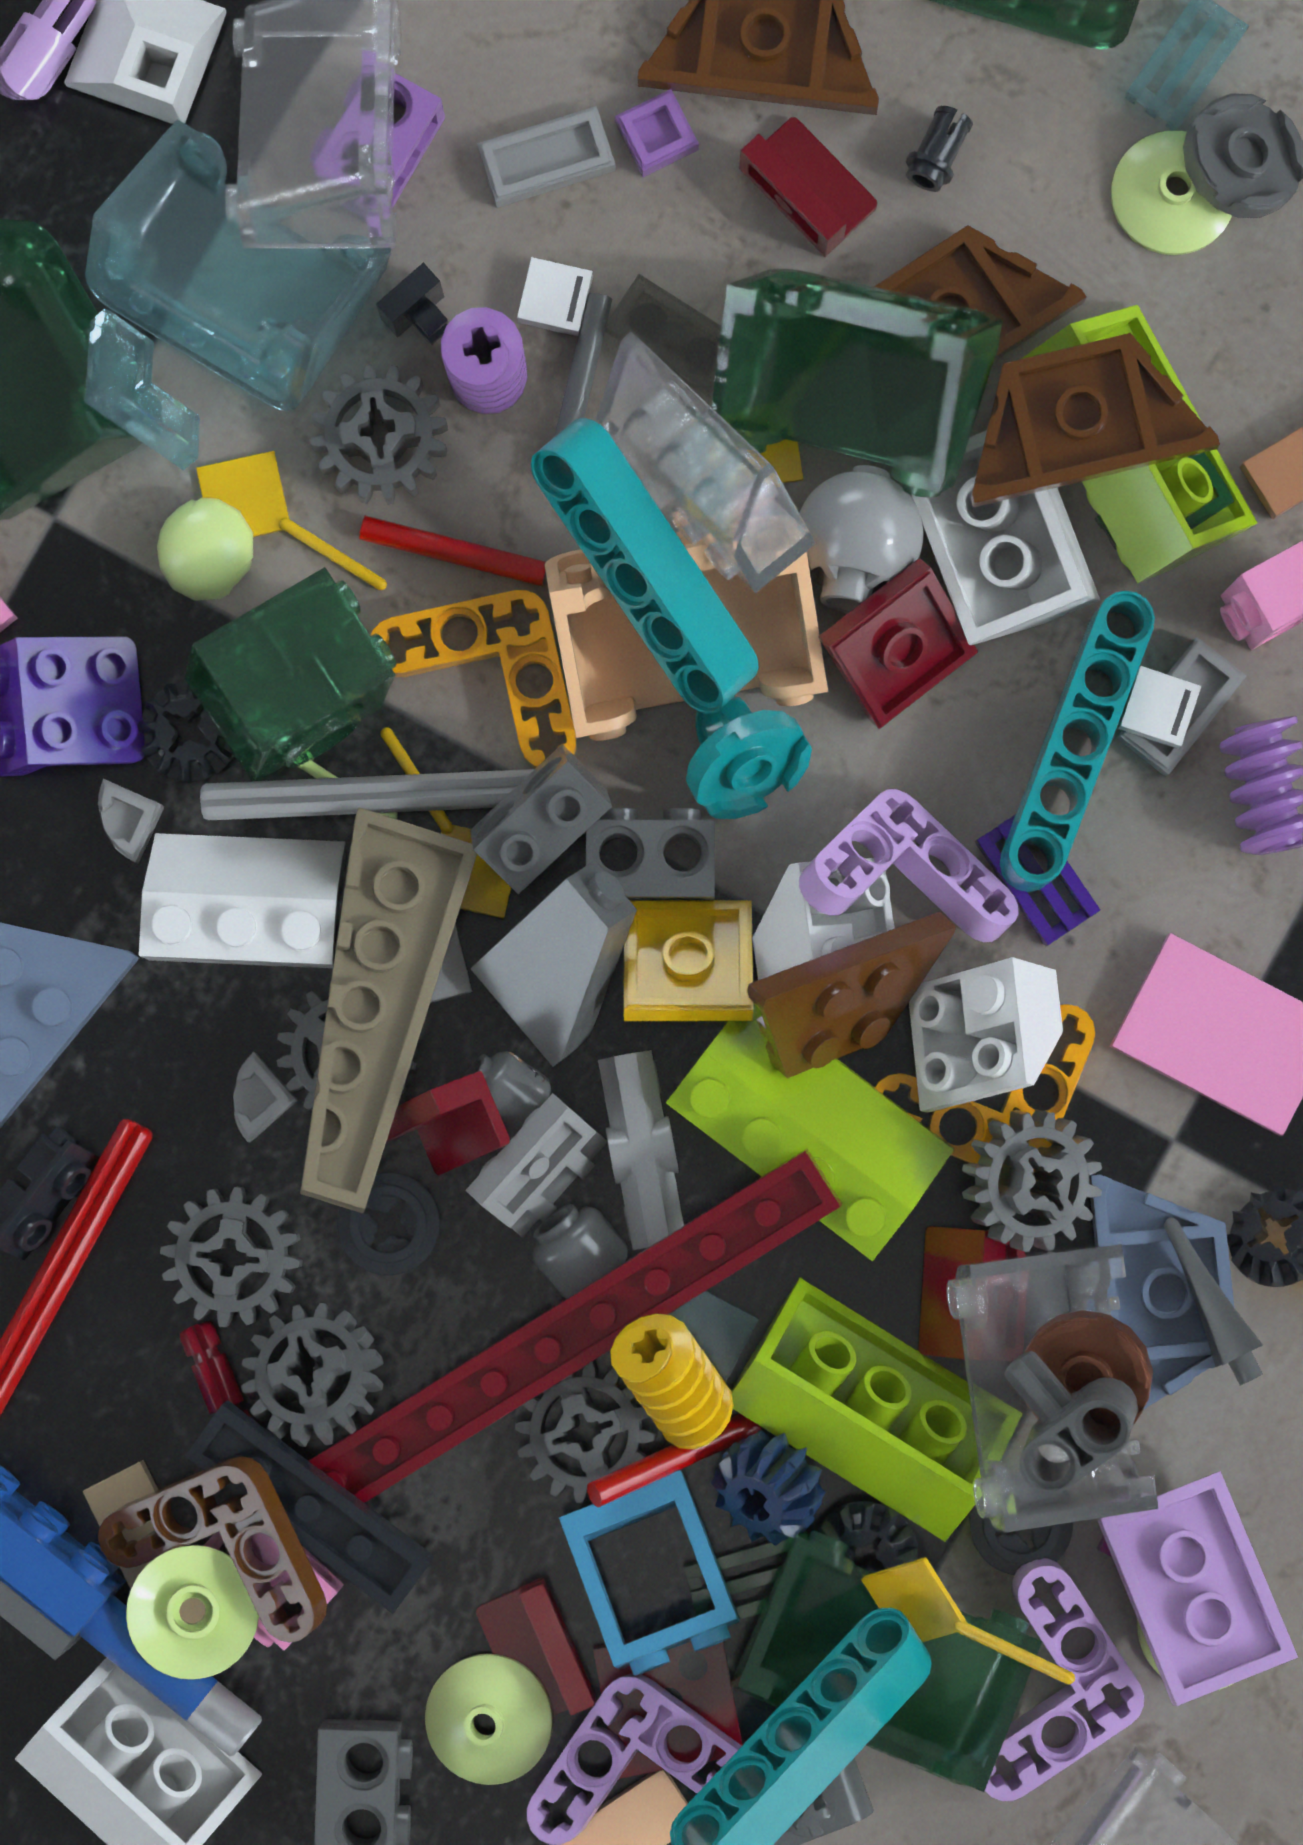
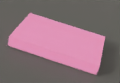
[1109,933,1303,1136]

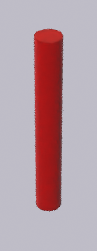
[359,515,546,586]
[587,1414,761,1508]

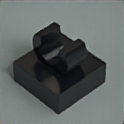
[376,262,448,346]

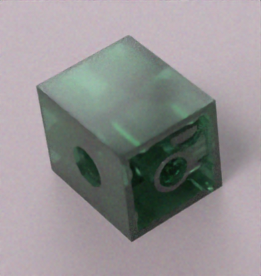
[185,567,396,782]

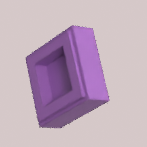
[615,89,699,177]

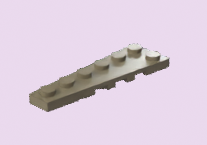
[300,807,477,1213]

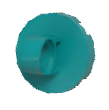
[686,696,812,819]

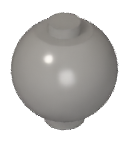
[796,465,923,613]

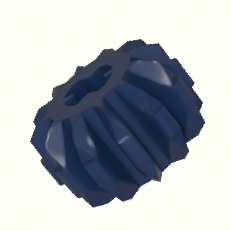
[710,1430,826,1546]

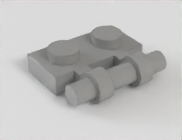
[465,1093,608,1237]

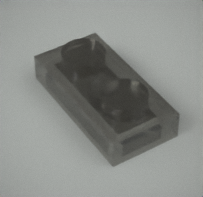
[605,274,745,399]

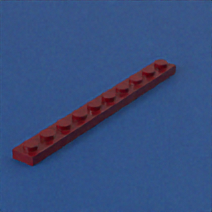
[308,1149,842,1503]

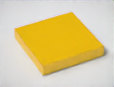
[624,900,753,1021]

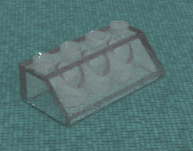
[596,332,816,593]

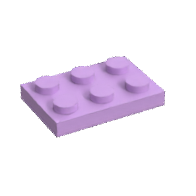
[1097,1471,1298,1706]

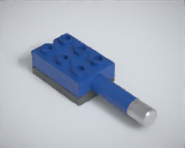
[0,1465,262,1756]

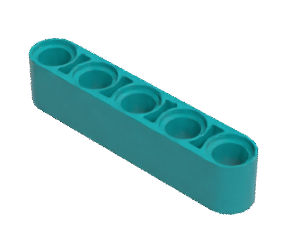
[530,418,759,714]
[1000,590,1155,892]
[670,1608,932,1845]

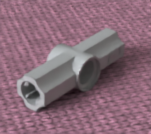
[598,1050,684,1250]

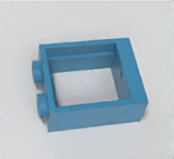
[559,1470,740,1676]

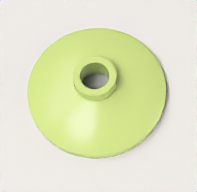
[1111,130,1232,255]
[126,1545,259,1680]
[425,1654,553,1785]

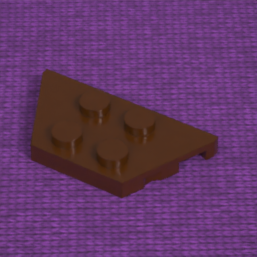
[638,0,879,115]
[862,225,1087,434]
[971,333,1220,507]
[747,911,956,1078]

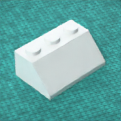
[901,430,1100,645]
[139,833,346,968]
[15,1658,262,1845]

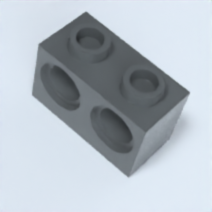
[470,744,612,894]
[586,808,715,900]
[315,1719,413,1845]

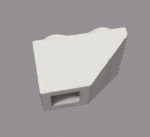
[64,0,227,127]
[752,858,895,980]
[909,957,1063,1113]

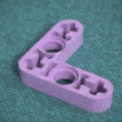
[799,789,1019,942]
[973,1558,1144,1801]
[527,1674,742,1845]

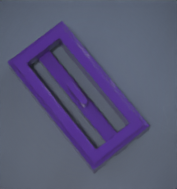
[975,814,1100,947]

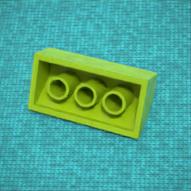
[1021,304,1258,584]
[666,1002,954,1261]
[731,1278,1018,1542]

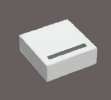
[517,257,593,336]
[1118,666,1201,749]

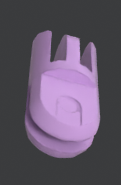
[0,0,97,100]

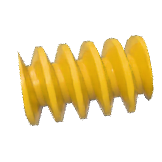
[610,1314,734,1449]

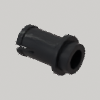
[906,105,973,192]

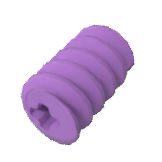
[441,307,527,414]
[1219,716,1303,855]

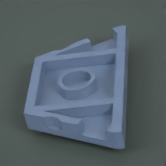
[0,923,139,1128]
[1089,1174,1235,1409]

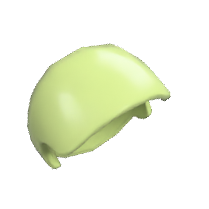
[157,497,253,600]

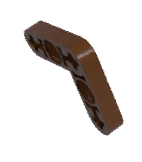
[98,1456,327,1643]

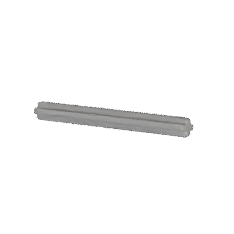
[200,769,535,820]

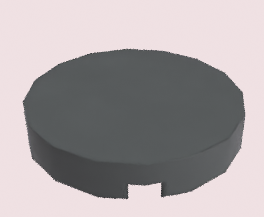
[1183,93,1303,218]

